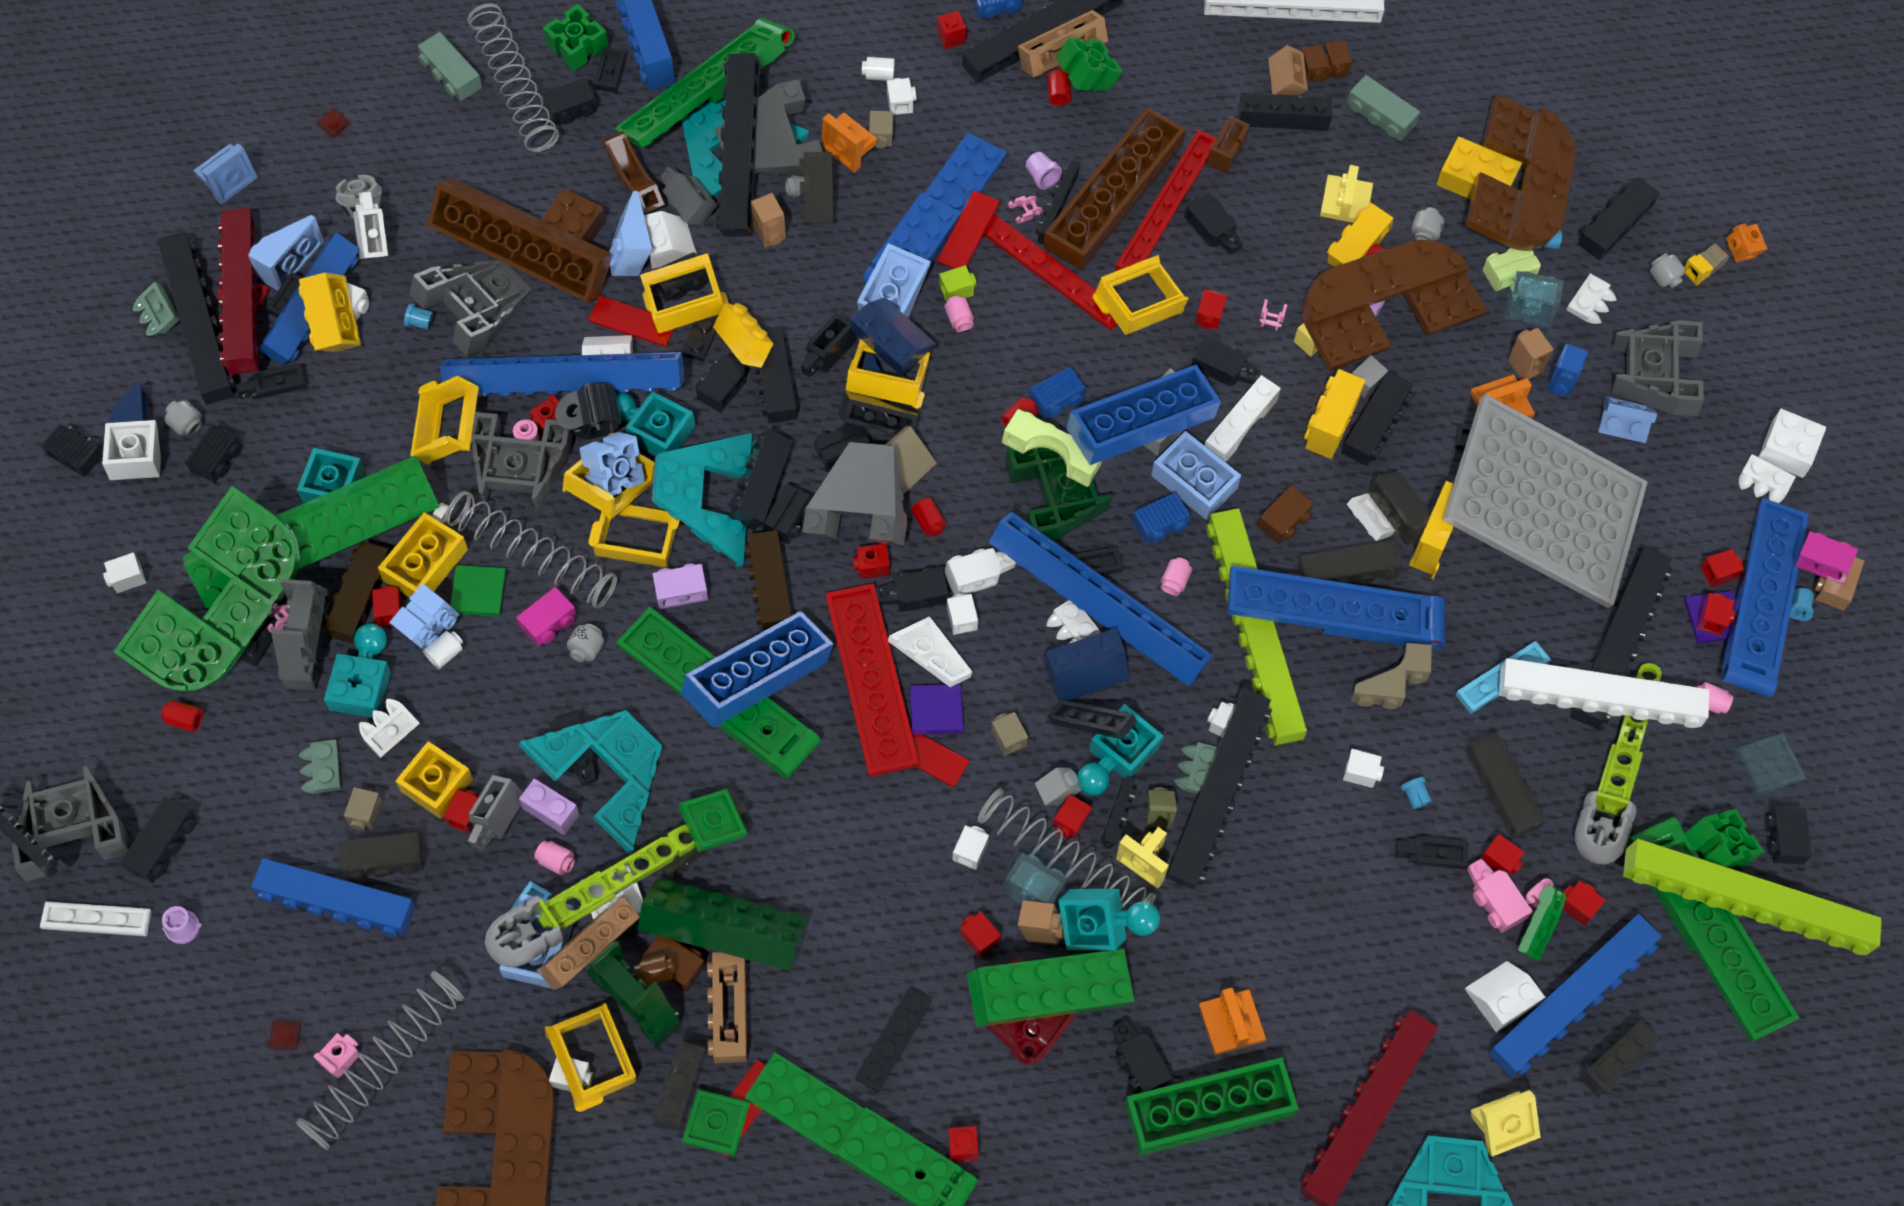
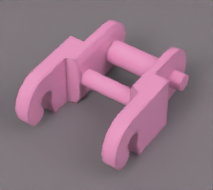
[1008,196,1043,224]
[1259,299,1287,331]
[268,604,289,633]
[1525,878,1553,910]

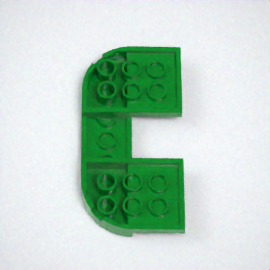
[114,486,300,691]

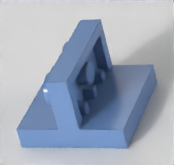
[193,144,258,205]
[1598,396,1657,443]

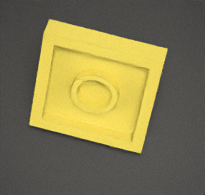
[1320,165,1373,223]
[1116,827,1169,889]
[1471,1090,1541,1156]

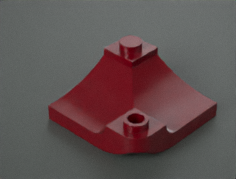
[985,956,1077,1065]

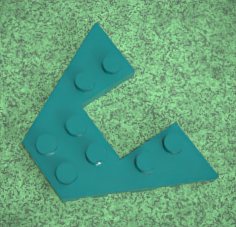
[682,98,809,199]
[652,433,752,567]
[518,710,662,854]
[1388,1136,1513,1206]

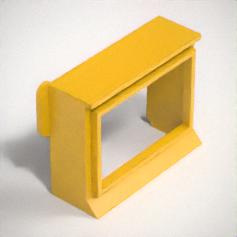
[640,253,729,333]
[1092,255,1188,335]
[846,339,930,408]
[410,376,479,465]
[562,433,655,521]
[1409,481,1454,579]
[589,505,680,568]
[545,1003,636,1112]

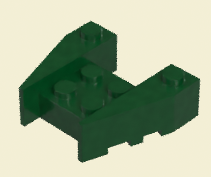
[1004,447,1112,541]
[584,941,681,1048]

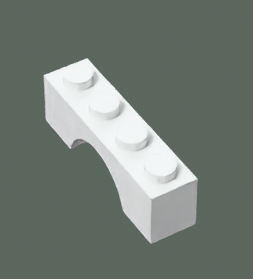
[1204,375,1281,463]

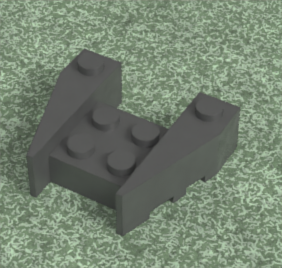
[1612,320,1704,417]
[471,412,573,509]
[271,579,331,690]
[12,766,130,882]

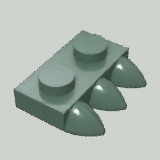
[133,282,180,336]
[298,739,341,793]
[1174,742,1217,794]

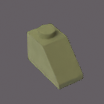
[1146,788,1177,829]

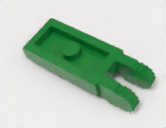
[1518,885,1566,961]

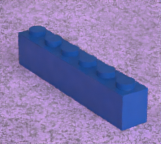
[258,232,360,365]
[251,858,416,937]

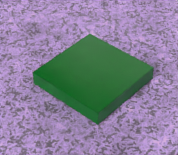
[450,565,507,616]
[678,789,747,852]
[682,1089,750,1157]

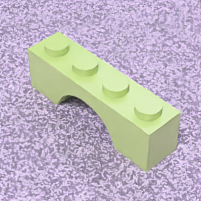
[1002,409,1102,487]

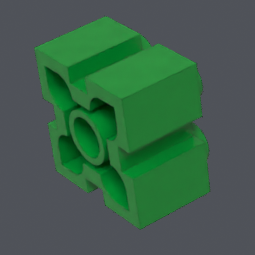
[543,4,609,72]
[1055,38,1123,91]
[1685,809,1765,871]

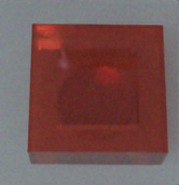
[317,108,350,139]
[269,1021,301,1050]

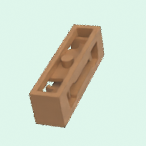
[1017,10,1108,78]
[537,897,640,990]
[707,952,747,1063]

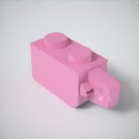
[1467,859,1533,933]

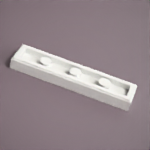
[40,902,152,936]

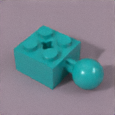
[615,391,696,456]
[297,448,366,504]
[324,624,391,718]
[1077,704,1164,796]
[1059,889,1160,950]

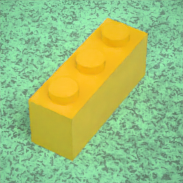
[1327,203,1394,267]
[713,303,773,368]

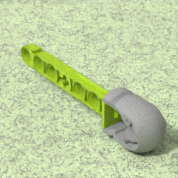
[1575,663,1661,865]
[485,825,696,967]

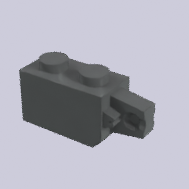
[660,166,717,225]
[468,775,523,851]

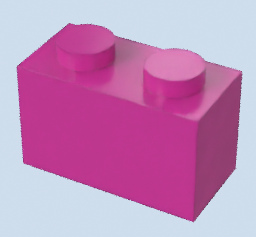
[1795,531,1858,584]
[516,587,577,647]

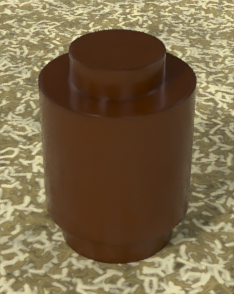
[635,953,676,986]

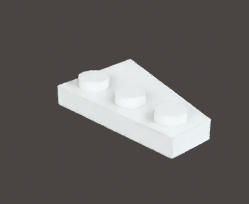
[888,616,972,687]

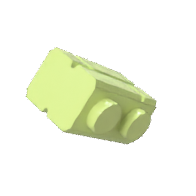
[1483,248,1541,291]

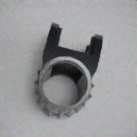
[556,383,621,440]

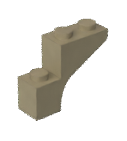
[1351,643,1432,709]

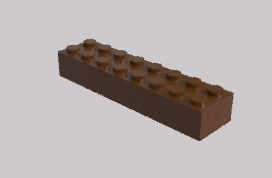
[1043,107,1185,271]
[427,178,612,303]

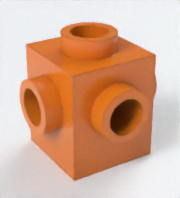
[1726,223,1767,263]

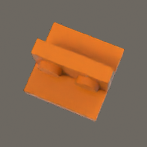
[821,113,877,173]
[1470,374,1535,418]
[1198,988,1266,1055]

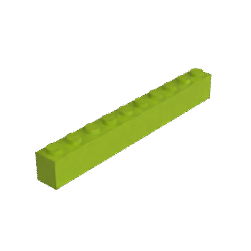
[1206,508,1307,746]
[1623,839,1881,955]

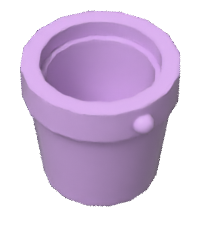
[1026,152,1062,190]
[162,906,202,944]

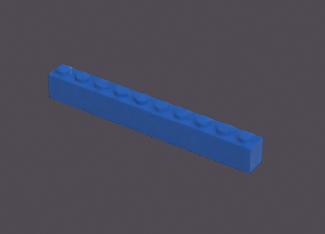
[440,352,685,396]
[989,511,1213,687]

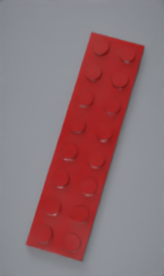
[825,583,919,777]

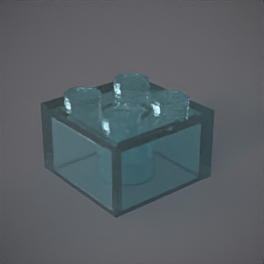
[1503,271,1564,328]
[1004,853,1067,908]

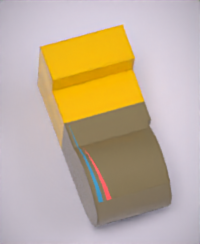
[1684,244,1729,286]

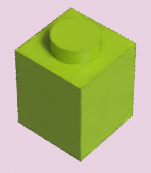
[939,265,977,302]

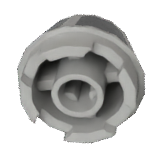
[336,175,382,218]

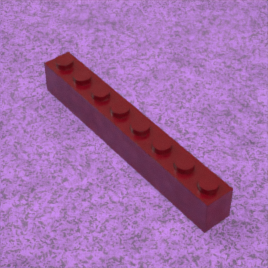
[218,208,259,375]
[1300,1010,1438,1206]

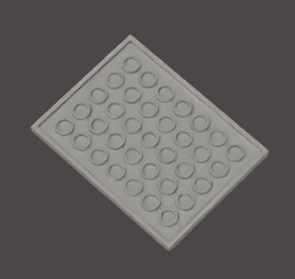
[1443,394,1648,608]

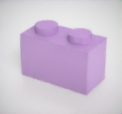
[652,564,708,609]
[519,779,579,835]

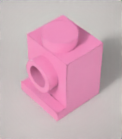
[313,1033,359,1079]

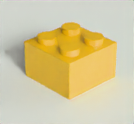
[395,741,473,819]

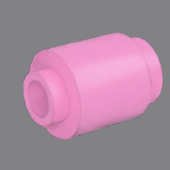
[944,295,974,332]
[513,420,540,441]
[1161,558,1193,596]
[1696,682,1733,714]
[534,841,575,875]

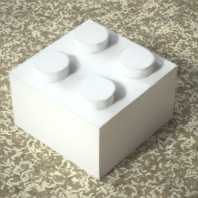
[1758,409,1826,478]

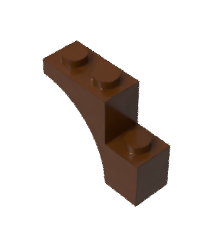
[602,131,665,214]

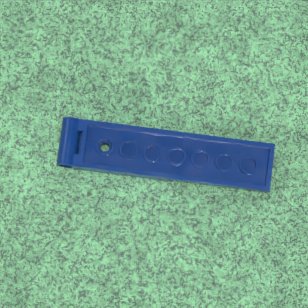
[863,133,1007,284]
[1721,498,1809,698]
[1227,566,1445,649]

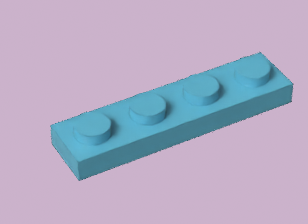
[1455,641,1551,714]

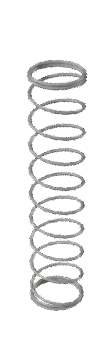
[467,3,559,152]
[445,491,617,609]
[977,788,1156,908]
[296,971,464,1150]

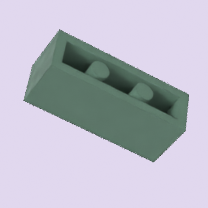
[418,32,482,102]
[1347,75,1420,141]

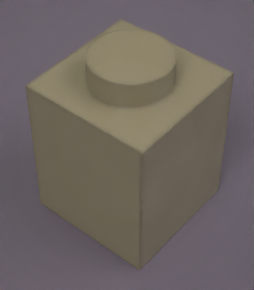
[869,111,893,148]
[991,712,1028,756]
[344,787,383,831]

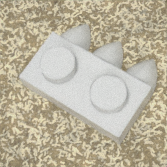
[1566,273,1617,324]
[1739,454,1796,503]
[1347,493,1400,541]
[1046,600,1101,643]
[359,699,420,758]

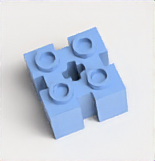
[580,432,645,496]
[390,583,459,650]

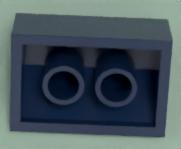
[850,297,936,377]
[1042,628,1130,703]

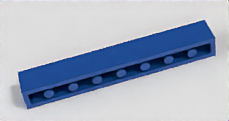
[1488,914,1662,1078]

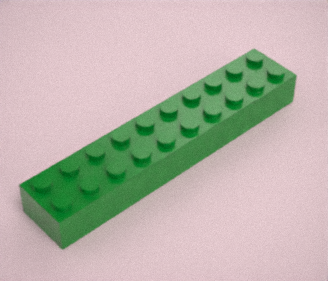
[183,455,440,609]

